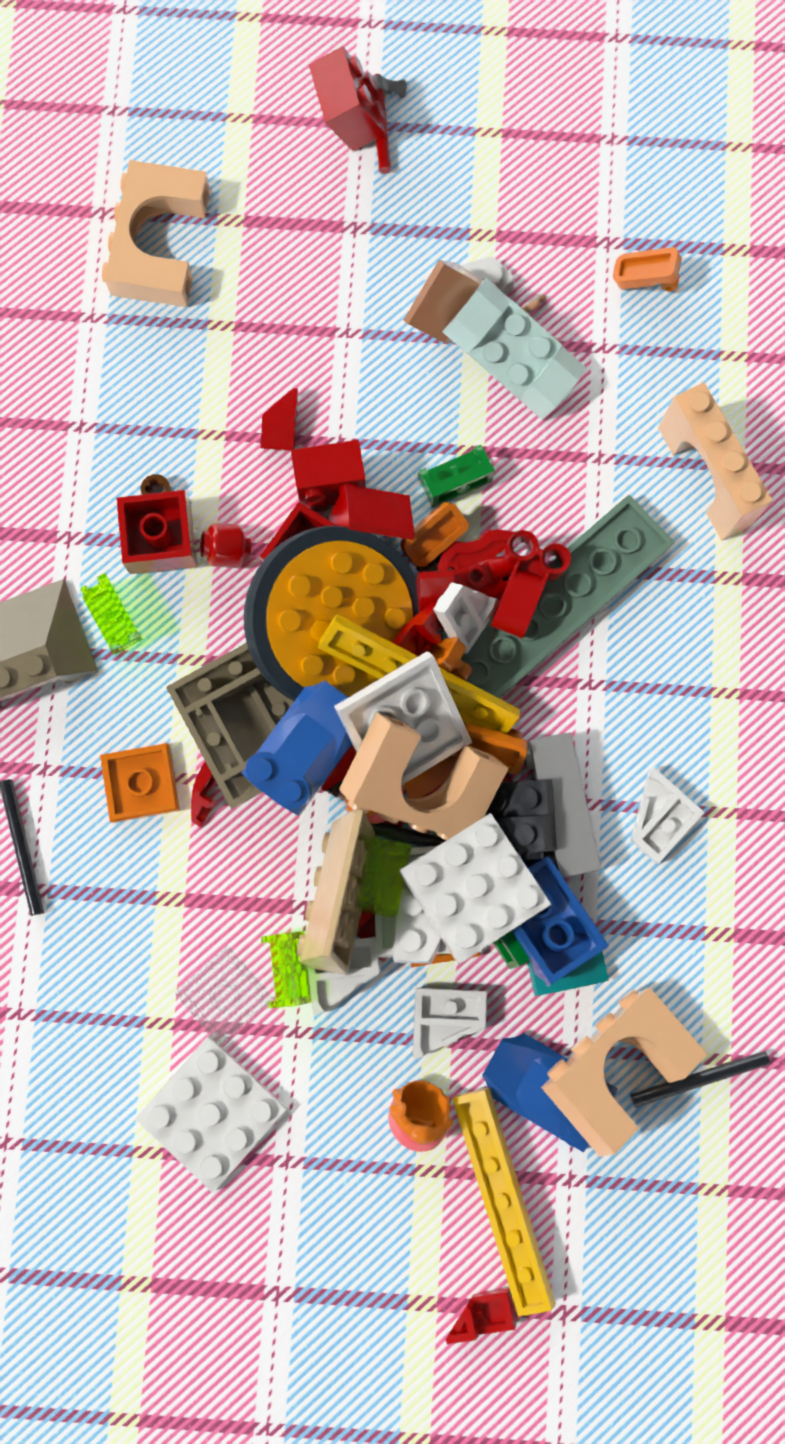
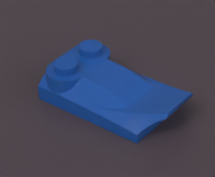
[242,680,353,816]
[512,854,609,987]
[482,1032,618,1153]

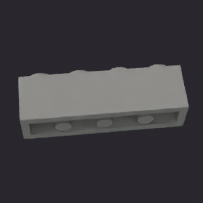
[524,732,602,878]

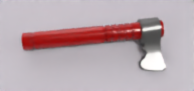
[372,74,407,174]

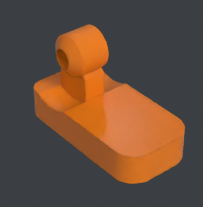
[612,247,682,292]
[400,502,469,567]
[429,637,473,681]
[455,723,528,774]

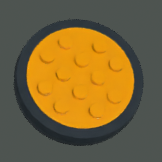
[243,526,419,701]

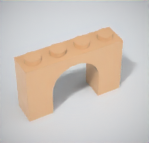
[102,160,211,307]
[658,382,773,541]
[339,712,508,841]
[541,987,708,1157]

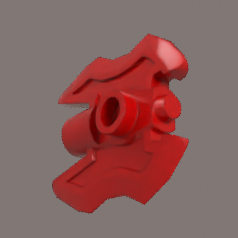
[437,529,515,600]

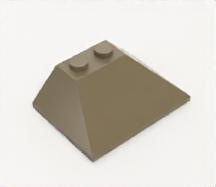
[0,579,99,709]
[166,642,294,809]

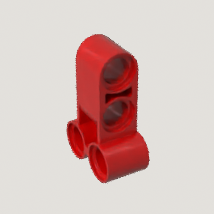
[490,530,571,639]

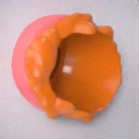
[388,1079,453,1152]

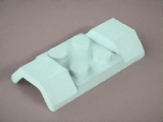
[442,278,586,420]

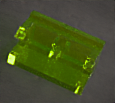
[80,573,144,655]
[358,837,412,918]
[261,931,312,1009]

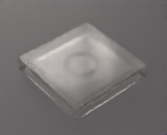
[174,945,274,1047]

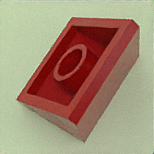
[329,484,415,540]

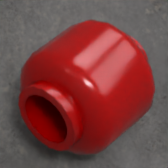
[200,523,251,568]

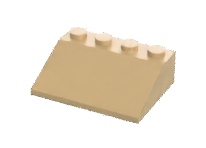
[297,809,378,975]

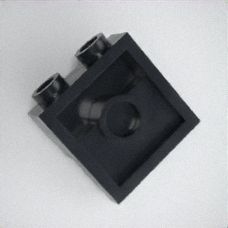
[485,780,557,860]

